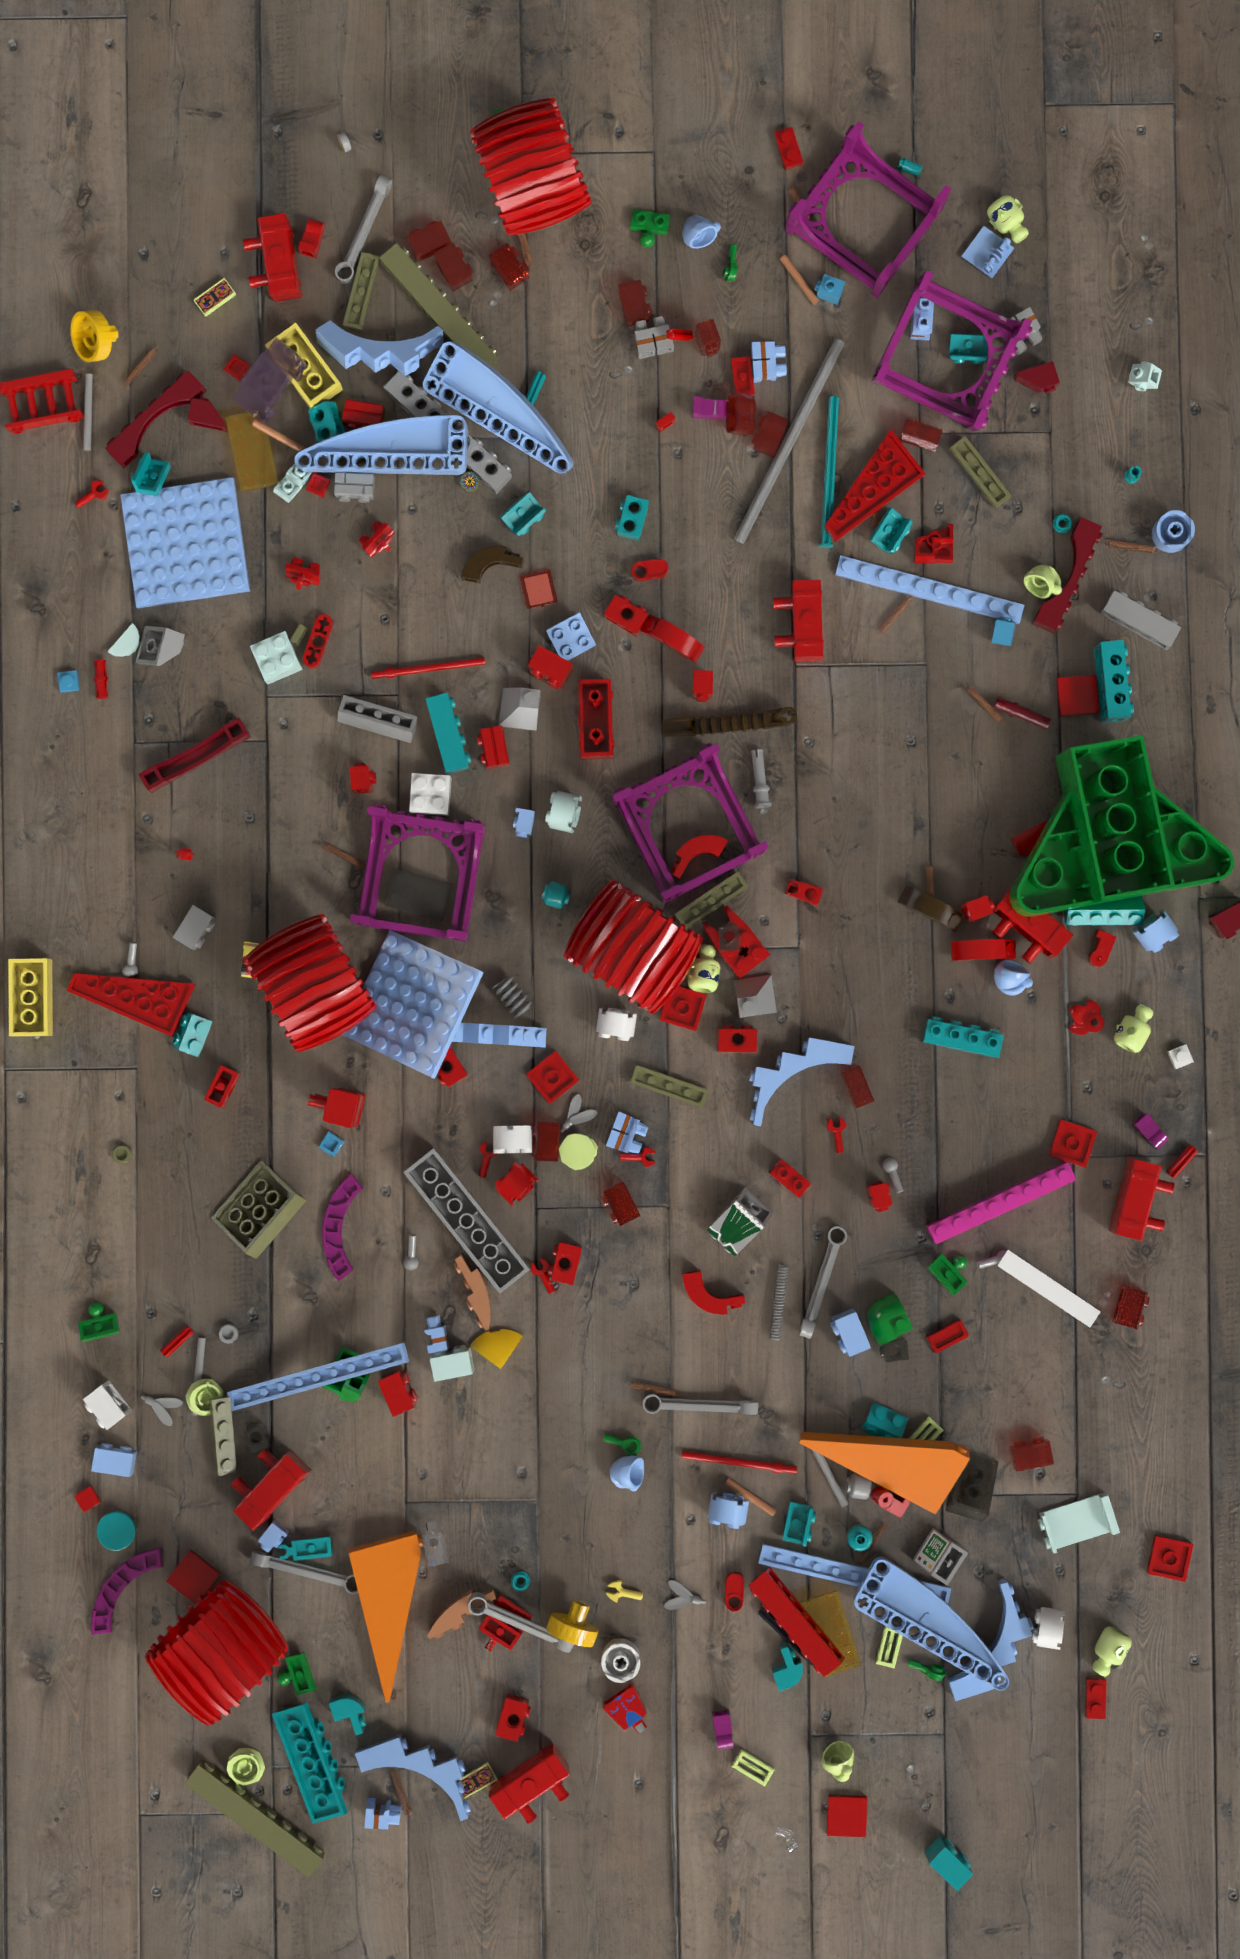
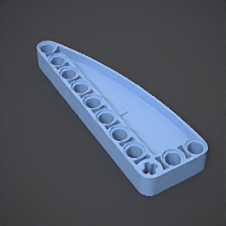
[423,341,573,473]
[294,415,468,475]
[853,1556,1009,1691]

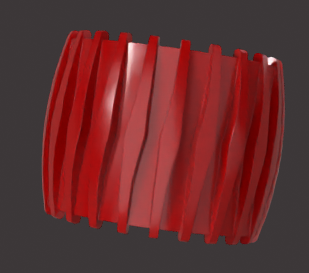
[470,97,592,235]
[563,879,703,1014]
[243,914,377,1052]
[144,1579,288,1726]

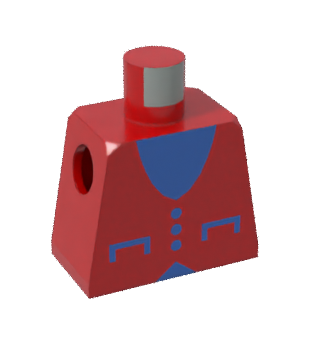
[603,1682,647,1734]

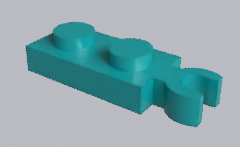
[278,1536,333,1561]

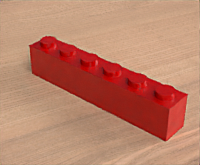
[748,1566,845,1678]

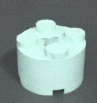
[545,791,582,833]

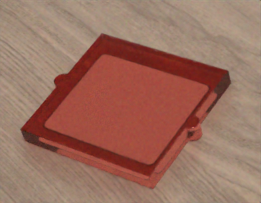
[520,570,558,609]

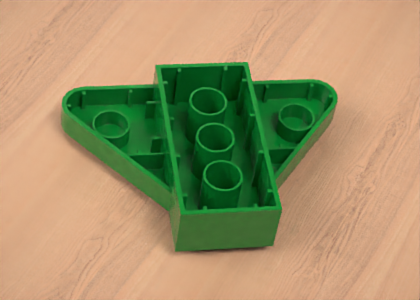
[1010,735,1234,917]

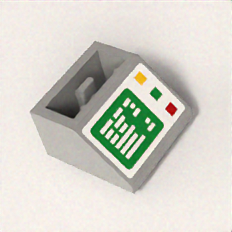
[912,1527,968,1586]

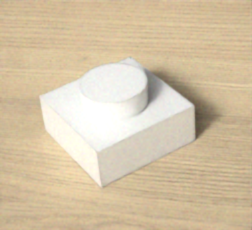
[1167,1044,1194,1069]

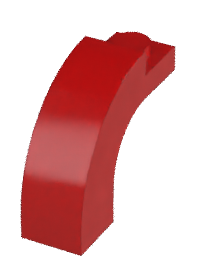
[682,1270,746,1315]

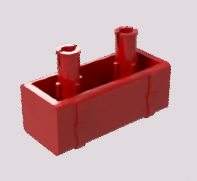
[243,213,302,302]
[773,579,824,662]
[578,679,614,760]
[992,887,1074,964]
[307,1088,366,1128]
[1109,1157,1175,1241]
[231,1448,312,1531]
[489,1743,570,1824]

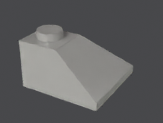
[135,626,185,666]
[499,688,541,731]
[733,975,777,1018]

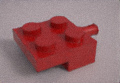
[479,1594,533,1652]

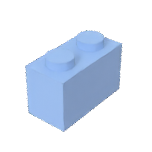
[91,1443,137,1477]

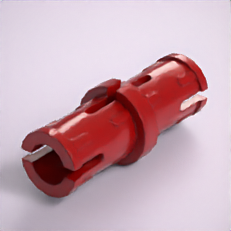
[93,659,109,699]

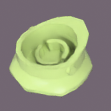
[559,1133,598,1170]
[185,1379,223,1416]
[227,1748,265,1785]

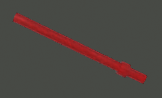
[371,657,485,679]
[682,1451,797,1474]

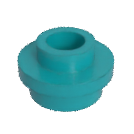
[1053,514,1072,533]
[511,1571,530,1591]

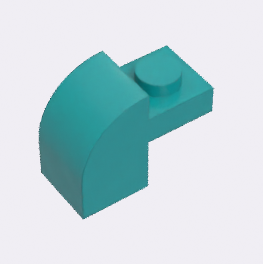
[772,1643,803,1692]
[329,1694,366,1735]

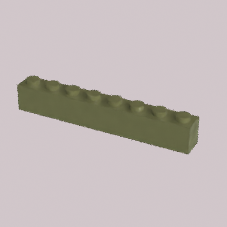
[379,243,498,367]
[185,1760,325,1878]

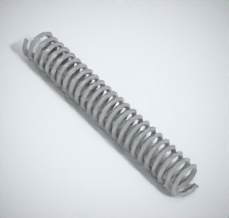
[769,1264,788,1341]

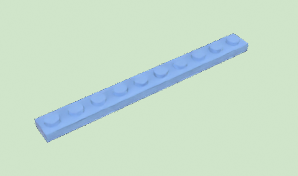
[835,555,1025,624]
[227,1343,409,1411]
[758,1543,951,1604]

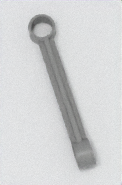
[335,175,392,284]
[799,1226,847,1339]
[643,1393,758,1415]
[249,1551,358,1594]
[468,1592,574,1653]

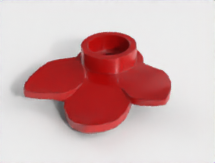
[1069,999,1105,1035]

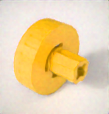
[70,310,118,362]
[546,1600,599,1647]

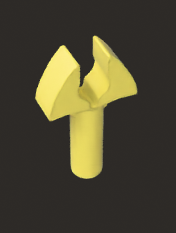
[606,1580,643,1603]

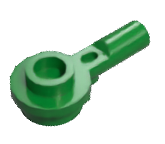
[722,245,738,282]
[603,1434,641,1456]
[908,1659,946,1681]

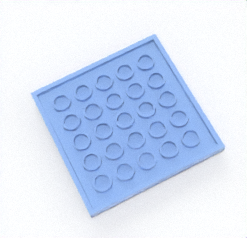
[121,478,250,608]
[342,930,484,1079]

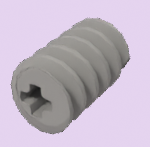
[492,976,532,1019]

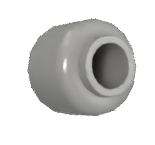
[845,1473,875,1500]

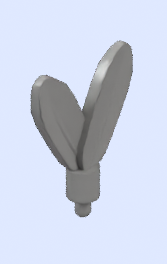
[560,1094,597,1133]
[141,1395,183,1426]
[664,1580,706,1610]

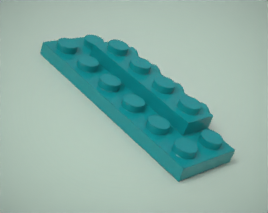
[272,1702,348,1824]

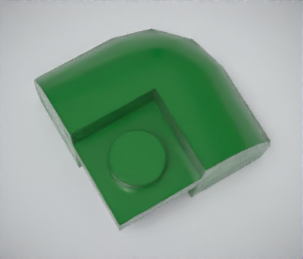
[866,1292,913,1345]
[322,1346,370,1402]

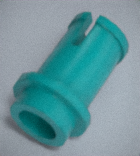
[897,157,923,177]
[1124,466,1142,484]

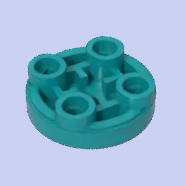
[97,1511,136,1551]

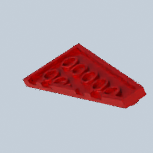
[824,429,926,543]
[66,973,196,1037]

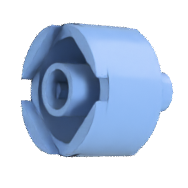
[1152,510,1195,553]
[1132,910,1179,953]
[707,1492,749,1529]

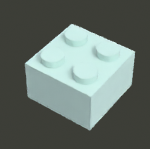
[250,631,303,684]
[430,1345,475,1382]

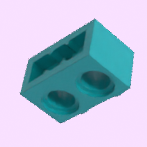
[308,401,346,443]
[615,495,649,541]

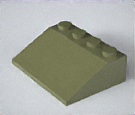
[211,1160,307,1259]

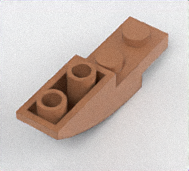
[454,1254,491,1330]
[427,1588,497,1639]

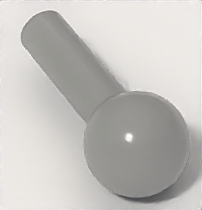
[122,942,138,978]
[882,1157,904,1193]
[403,1234,419,1270]
[976,1250,1007,1269]

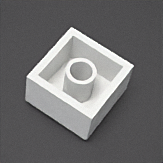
[409,773,452,816]
[83,1381,133,1430]

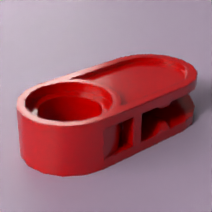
[631,559,669,581]
[725,1572,744,1612]

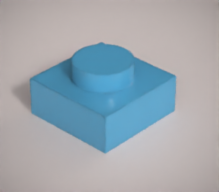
[57,670,80,693]

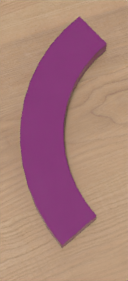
[322,1173,363,1282]
[91,1547,163,1635]

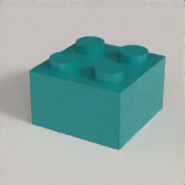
[924,1835,973,1891]

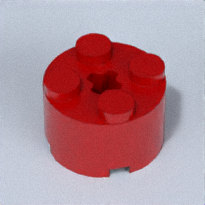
[495,1162,539,1207]

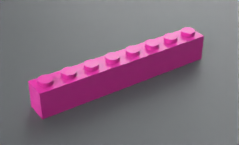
[925,1162,1076,1244]

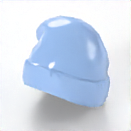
[682,215,721,249]
[994,959,1033,996]
[610,1456,644,1491]

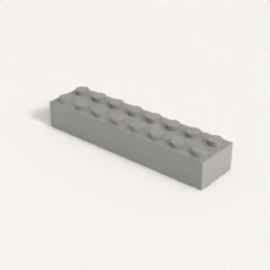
[403,1148,531,1294]

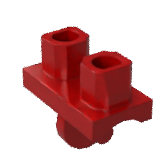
[359,521,395,558]
[285,557,320,590]

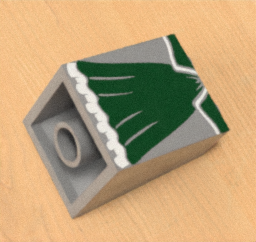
[707,1187,773,1256]

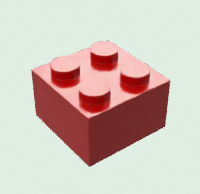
[528,645,573,690]
[377,1368,419,1417]

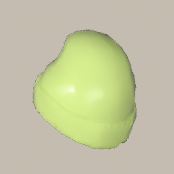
[1024,565,1062,599]
[821,1741,854,1782]

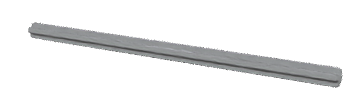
[734,339,844,544]

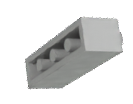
[1100,590,1182,650]
[337,695,417,743]

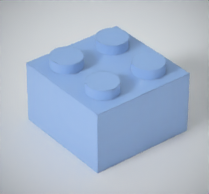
[830,1308,871,1357]

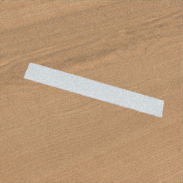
[998,1250,1100,1327]

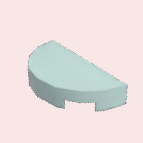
[108,623,140,657]

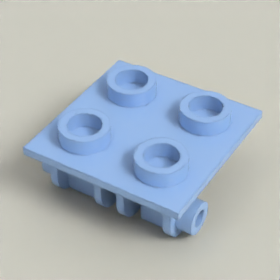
[961,226,1014,278]
[546,612,596,661]

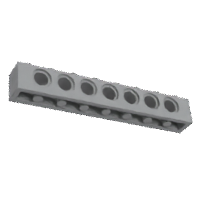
[384,371,512,495]

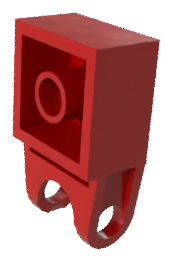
[702,905,770,979]

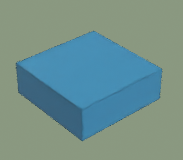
[318,1131,345,1157]

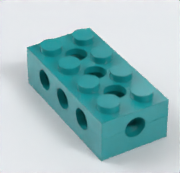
[1093,640,1134,724]

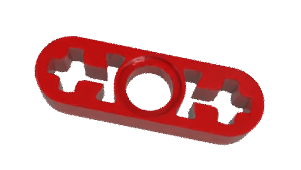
[303,614,333,669]

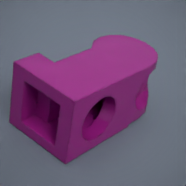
[692,396,729,419]
[1131,1113,1169,1150]
[712,1710,734,1750]

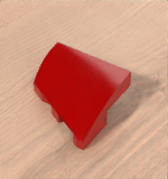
[914,524,954,564]
[1010,820,1047,856]

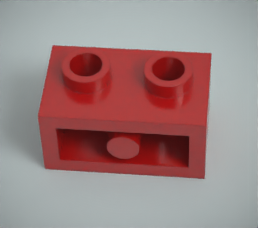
[349,763,377,794]

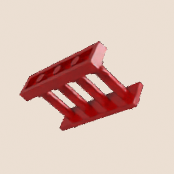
[0,369,84,434]

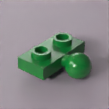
[630,209,670,248]
[927,1254,968,1296]
[78,1302,120,1342]
[277,1652,317,1695]

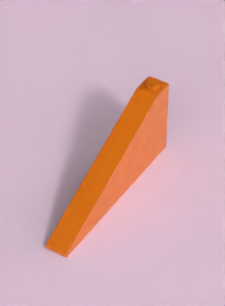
[799,1432,970,1514]
[348,1530,423,1703]

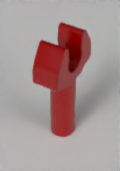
[74,480,109,508]
[827,1117,847,1153]
[478,1141,498,1178]
[620,1147,656,1167]
[531,1258,555,1294]

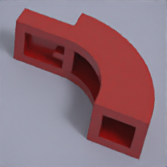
[640,615,705,663]
[671,835,728,880]
[951,939,1016,961]

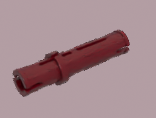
[994,696,1051,730]

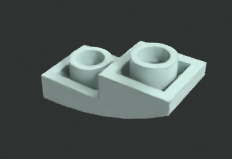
[273,462,313,503]

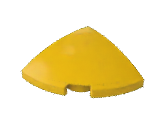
[470,1329,523,1369]

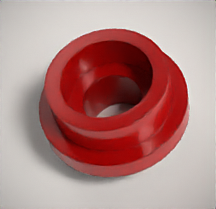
[175,847,194,861]

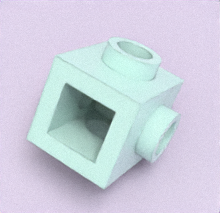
[1128,361,1162,391]

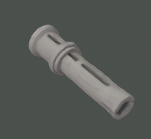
[751,749,772,809]

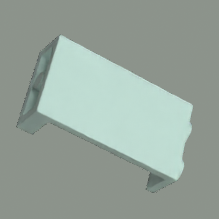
[1038,1492,1120,1554]

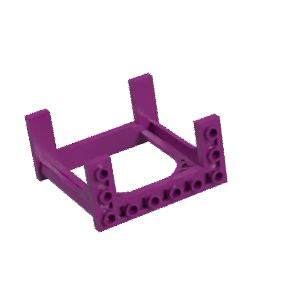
[785,121,952,298]
[870,270,1033,431]
[612,743,769,904]
[350,804,487,943]

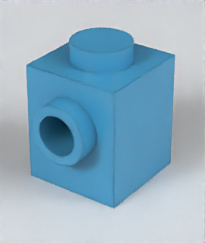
[815,274,845,305]
[992,616,1016,646]

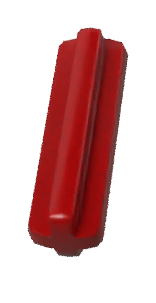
[666,328,694,341]
[1167,1145,1198,1178]
[160,1326,194,1357]

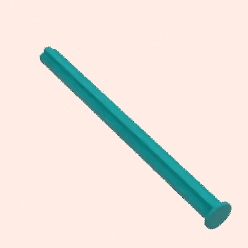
[818,396,839,548]

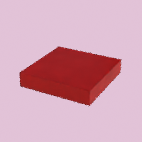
[1056,674,1099,717]
[659,986,707,1032]
[526,1051,580,1104]
[1048,1120,1098,1168]
[1146,1535,1194,1582]
[166,1550,221,1605]
[827,1795,867,1837]

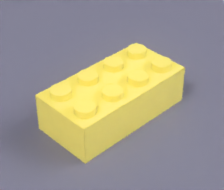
[265,323,343,409]
[8,958,53,1036]

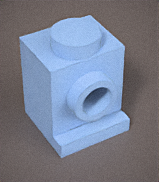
[513,808,535,838]
[258,1520,290,1552]

